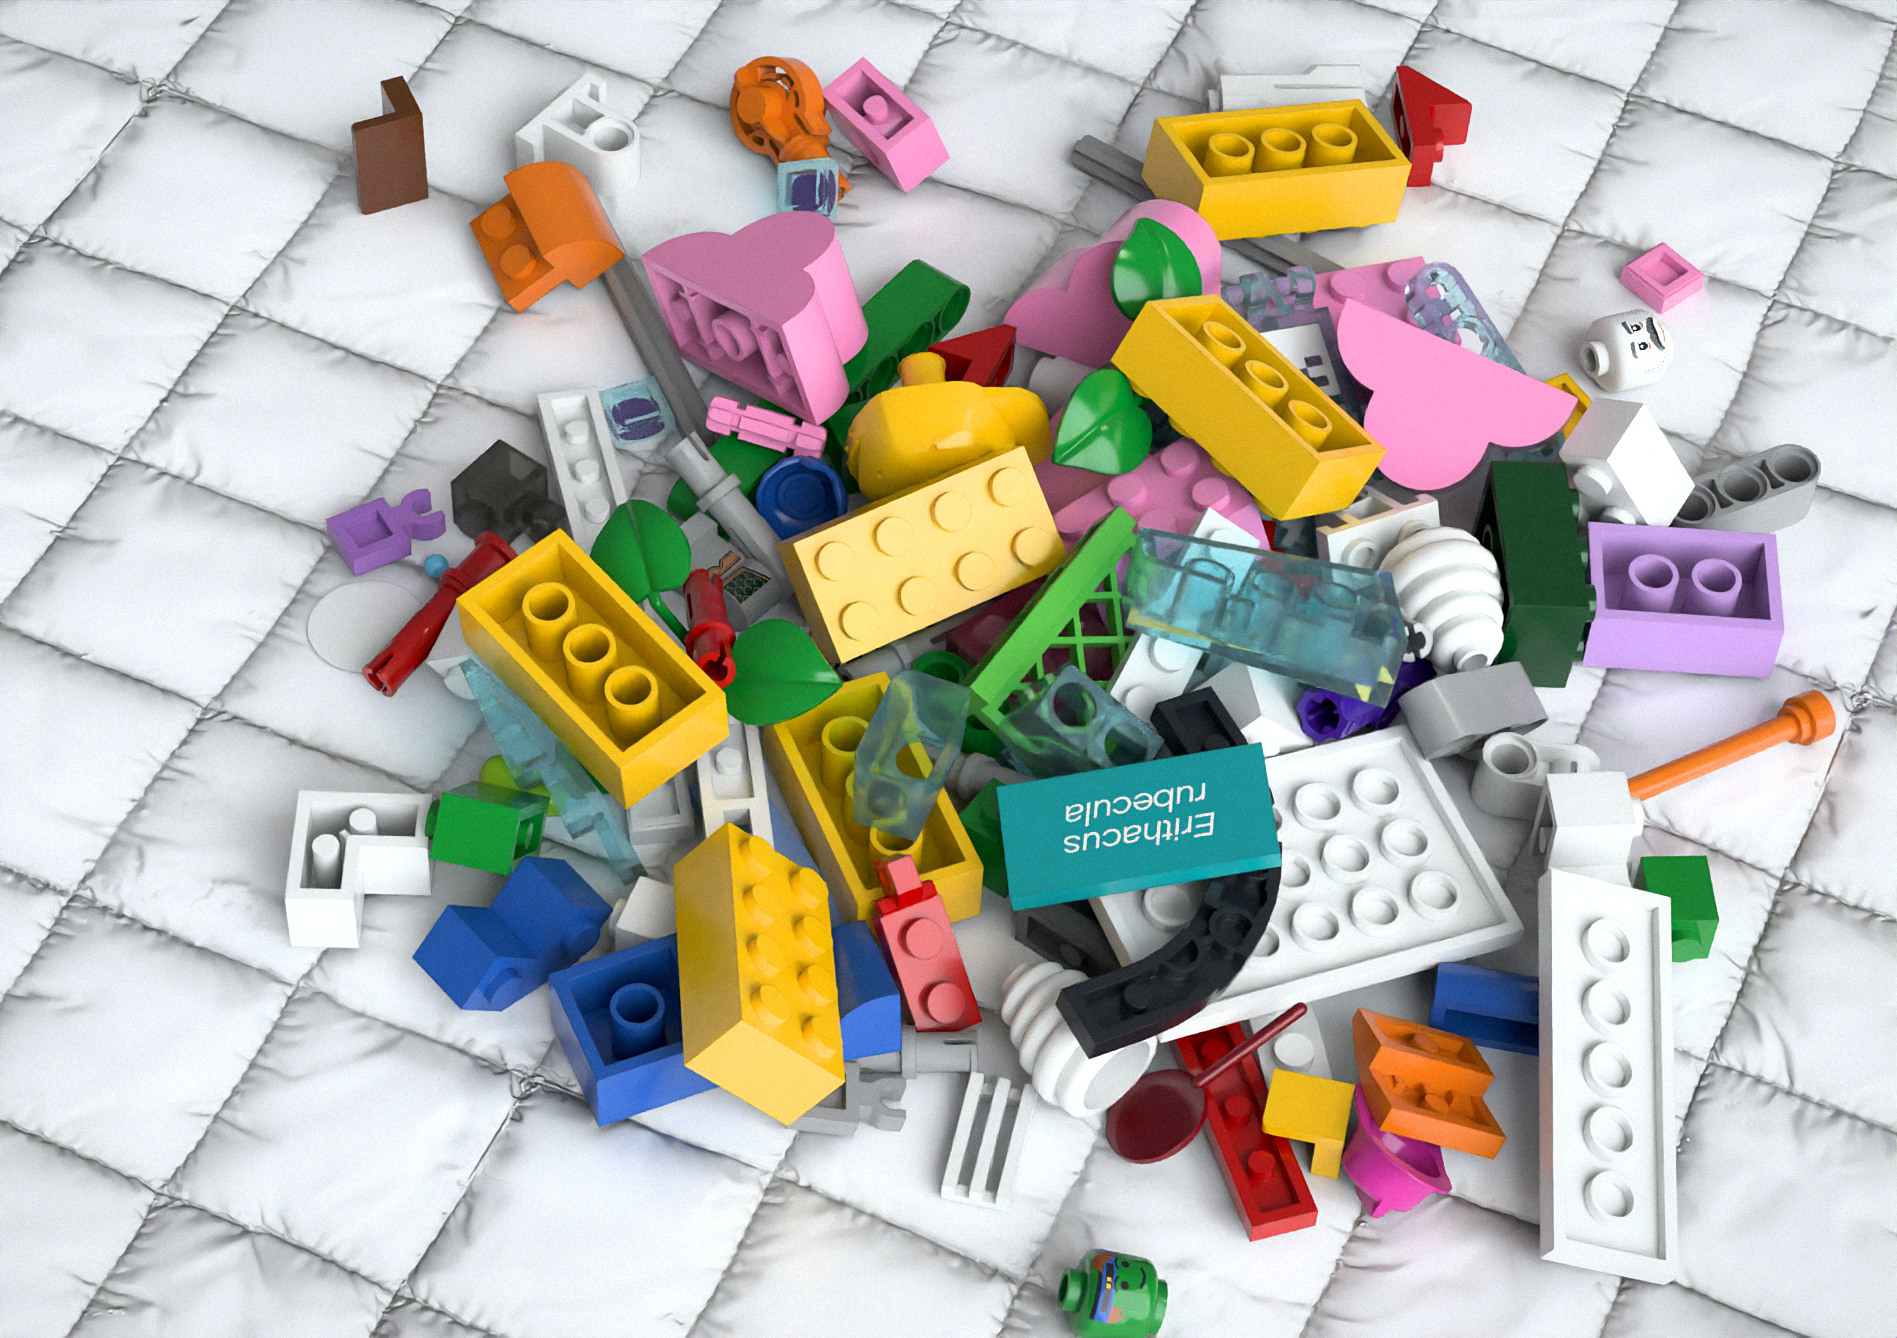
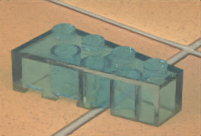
[1120,527,1409,708]

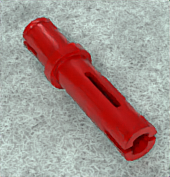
[682,568,736,689]

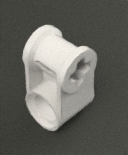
[1470,732,1600,822]

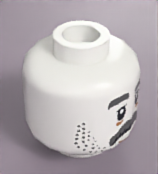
[1580,309,1674,393]

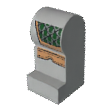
[673,510,782,632]

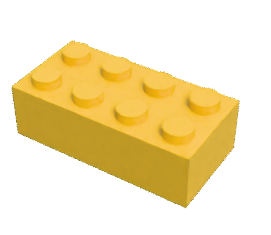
[1141,99,1412,241]
[1110,294,1387,521]
[776,445,1067,664]
[456,528,730,810]
[763,671,984,946]
[673,821,846,1126]

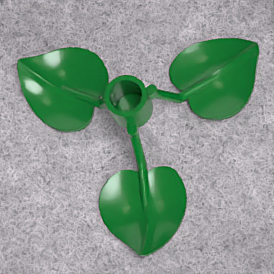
[1051,217,1202,475]
[558,499,843,802]

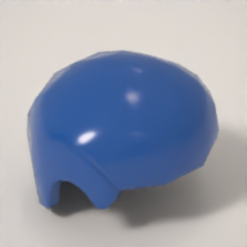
[754,455,849,541]

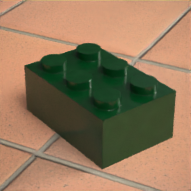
[1471,461,1597,688]

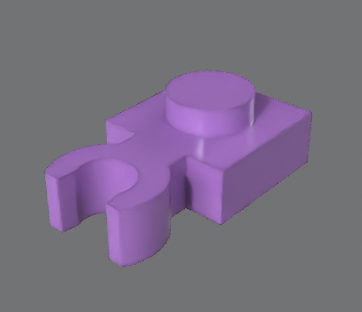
[326,489,446,577]

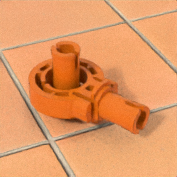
[730,56,851,202]

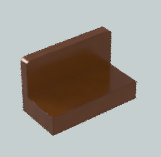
[351,75,429,215]

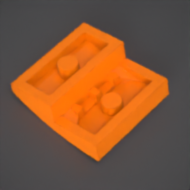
[1352,1007,1507,1160]

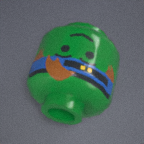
[1057,1249,1168,1338]

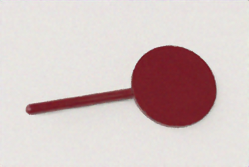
[1106,1002,1307,1164]

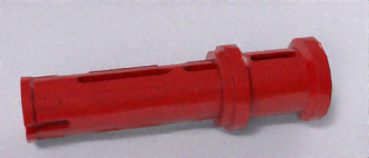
[362,531,518,697]

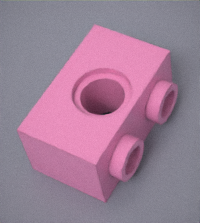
[822,57,950,194]

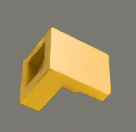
[1262,1068,1355,1179]

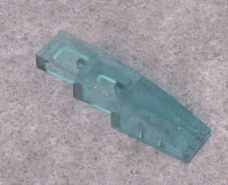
[459,658,648,886]

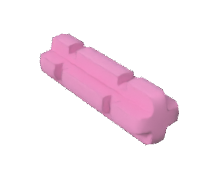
[706,395,827,459]

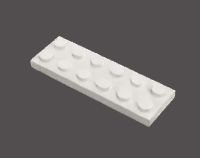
[1538,868,1679,1285]

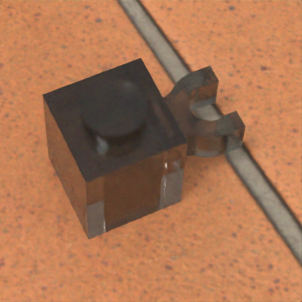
[450,439,566,545]

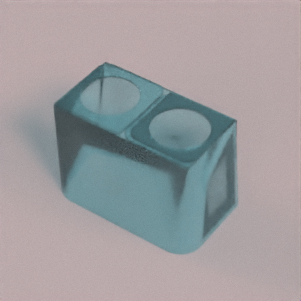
[999,661,1165,778]
[852,670,971,841]

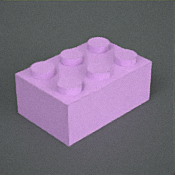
[1581,522,1784,679]

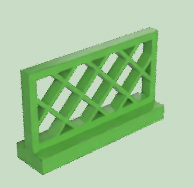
[946,505,1170,779]

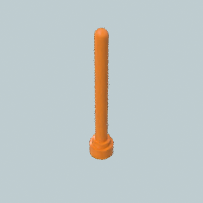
[1627,689,1836,802]

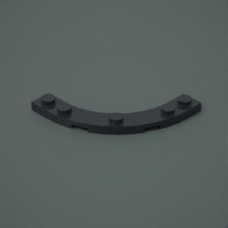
[1055,686,1282,1060]

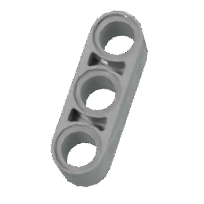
[1669,444,1821,534]
[1397,661,1549,760]

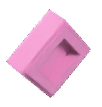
[1619,242,1705,315]

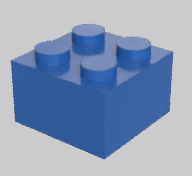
[548,932,720,1127]

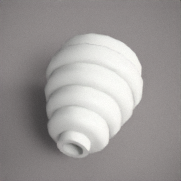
[1376,526,1504,674]
[1001,961,1158,1117]

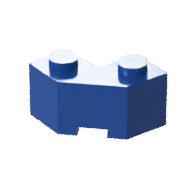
[412,855,613,1012]

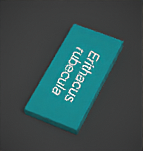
[996,742,1282,911]

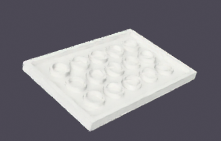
[1088,723,1525,1043]

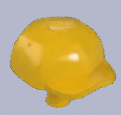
[845,352,1052,503]

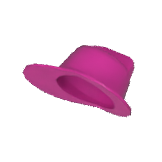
[1341,1082,1452,1219]

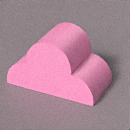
[1002,199,1262,369]
[641,211,869,426]
[1337,298,1578,494]

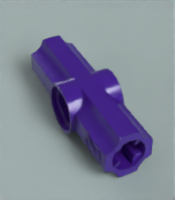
[1296,649,1437,743]

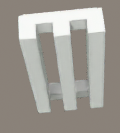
[941,1072,1038,1212]

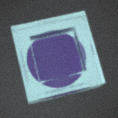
[776,157,839,220]
[598,376,675,448]

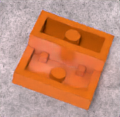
[469,161,626,313]

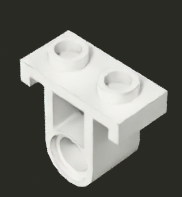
[515,71,641,197]
[1315,485,1441,594]

